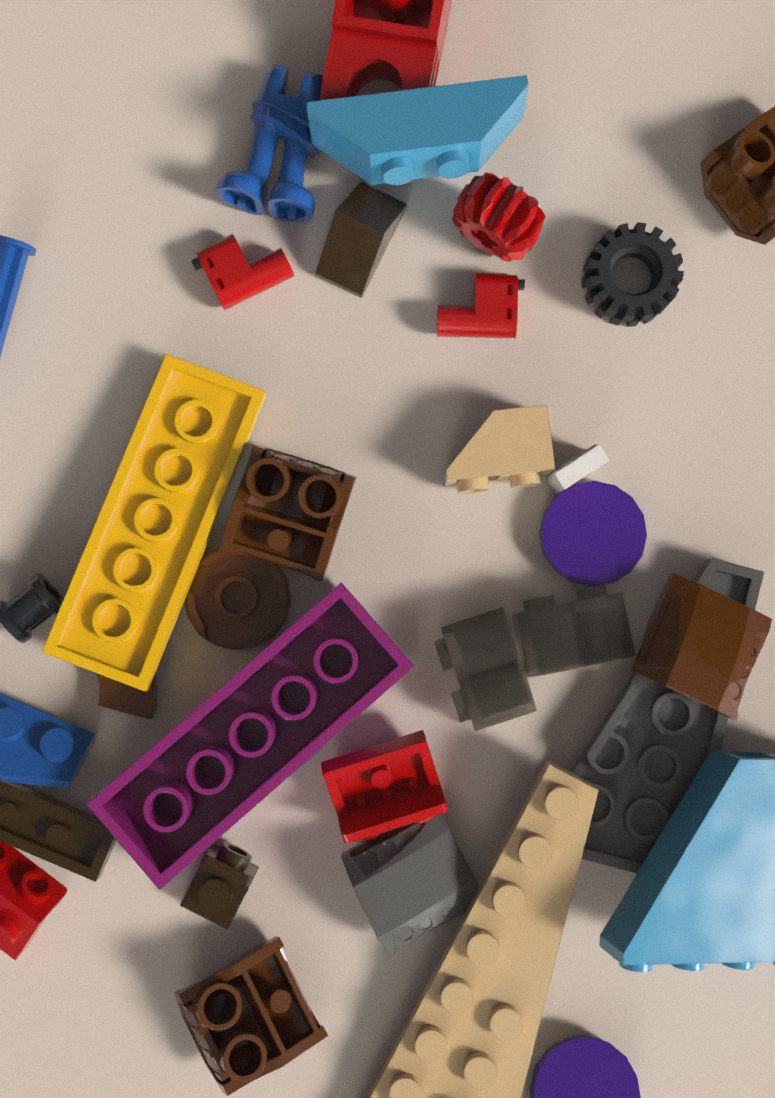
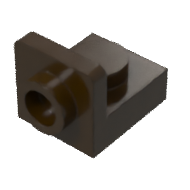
[180,842,259,930]

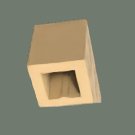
[443,405,555,494]

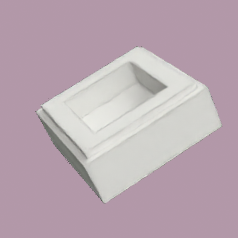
[547,444,610,495]

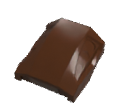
[700,106,775,245]
[219,445,357,582]
[630,573,772,720]
[174,936,328,1096]

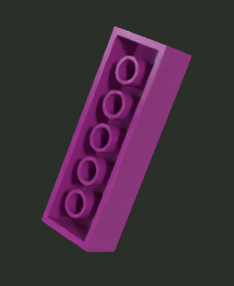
[86,582,415,890]

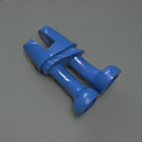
[216,64,323,222]

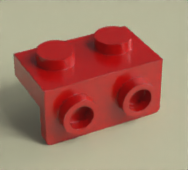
[320,730,448,844]
[0,841,67,961]

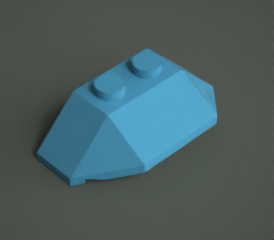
[306,75,528,185]

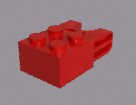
[320,0,452,100]

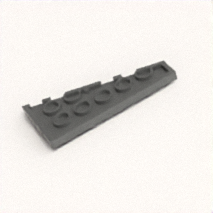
[571,558,764,874]

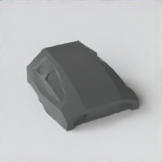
[341,814,479,957]

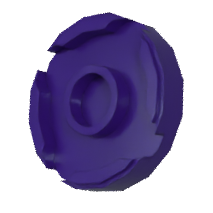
[539,481,647,587]
[529,1035,641,1098]

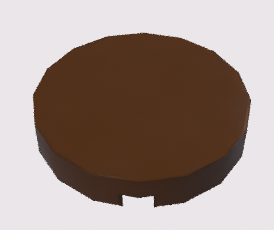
[185,548,291,650]

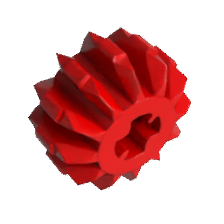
[452,172,546,262]

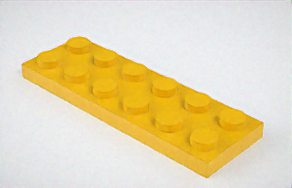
[42,354,267,692]

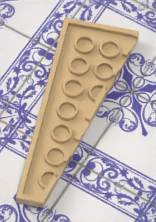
[366,760,599,1098]

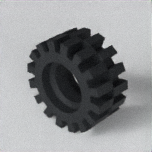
[581,222,684,327]

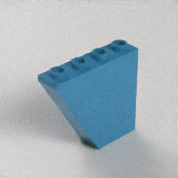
[599,749,775,972]

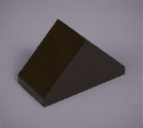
[315,182,407,298]

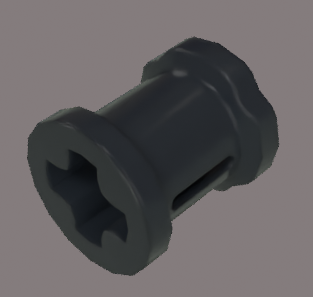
[0,573,64,643]

